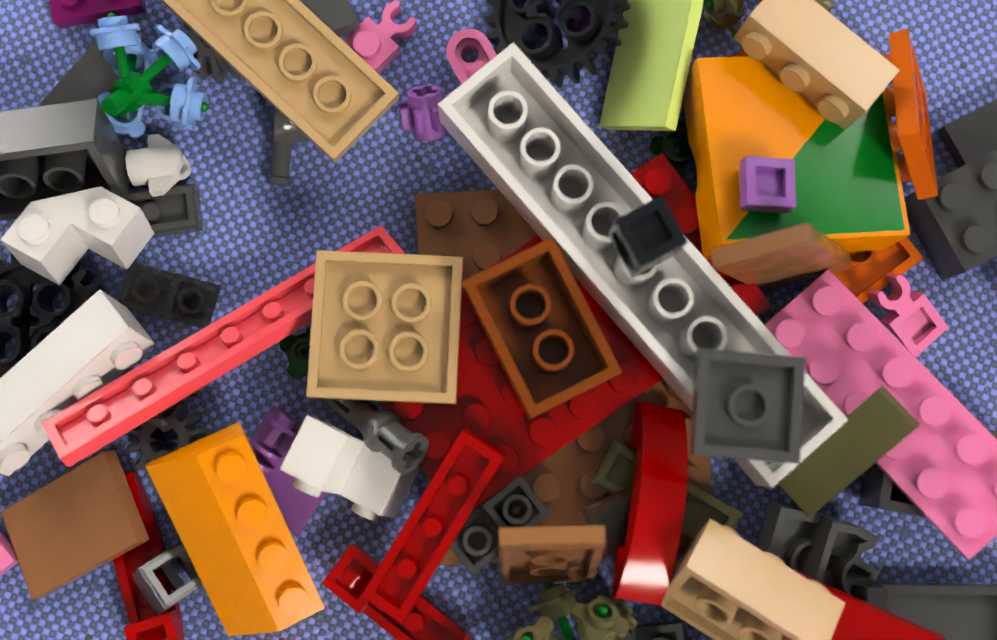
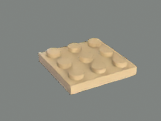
[306,250,463,405]

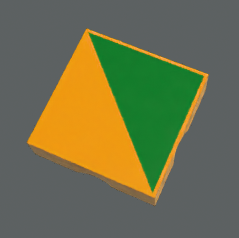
[683,52,910,260]

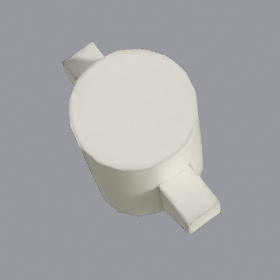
[125,134,192,197]

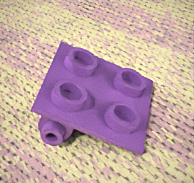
[249,405,327,536]

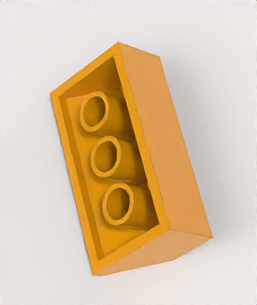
[145,422,325,636]

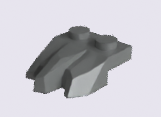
[757,501,881,595]

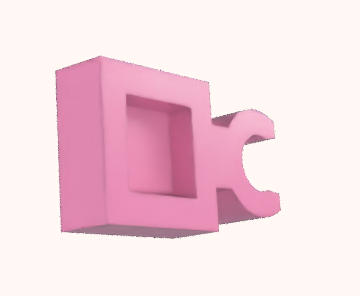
[343,0,417,74]
[868,272,949,357]

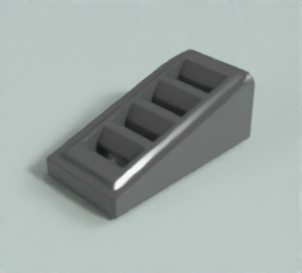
[132,541,203,615]

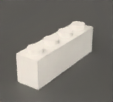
[0,289,155,476]

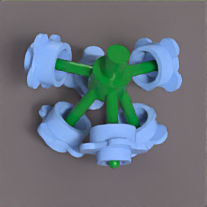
[89,13,208,138]

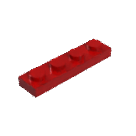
[361,428,507,623]

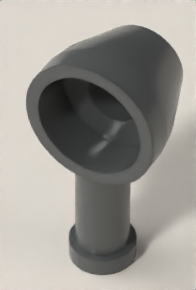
[268,109,309,186]

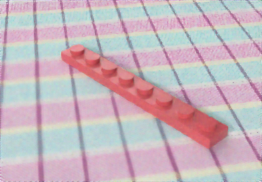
[41,225,405,468]

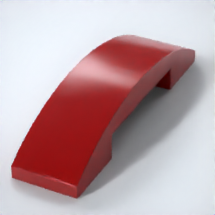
[611,401,688,605]
[113,471,185,640]
[322,544,476,640]

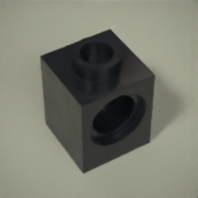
[607,195,688,278]

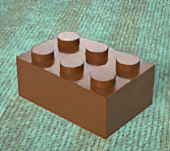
[462,237,622,420]

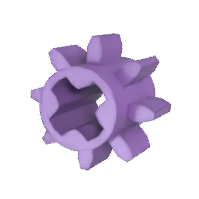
[399,85,447,141]

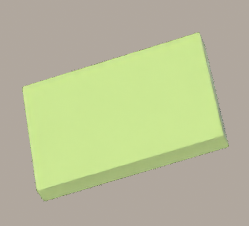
[599,0,704,131]

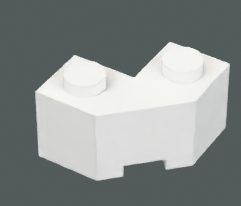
[0,186,154,286]
[280,415,420,522]

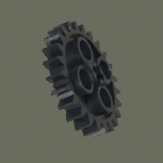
[484,0,631,88]
[0,253,106,378]

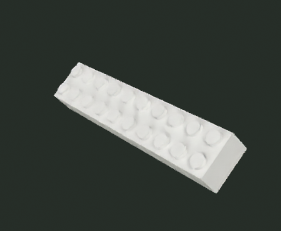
[438,42,848,488]

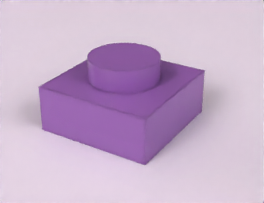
[739,156,796,213]

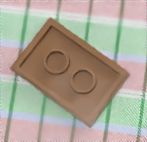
[710,222,853,291]
[1,450,149,600]
[499,525,606,584]

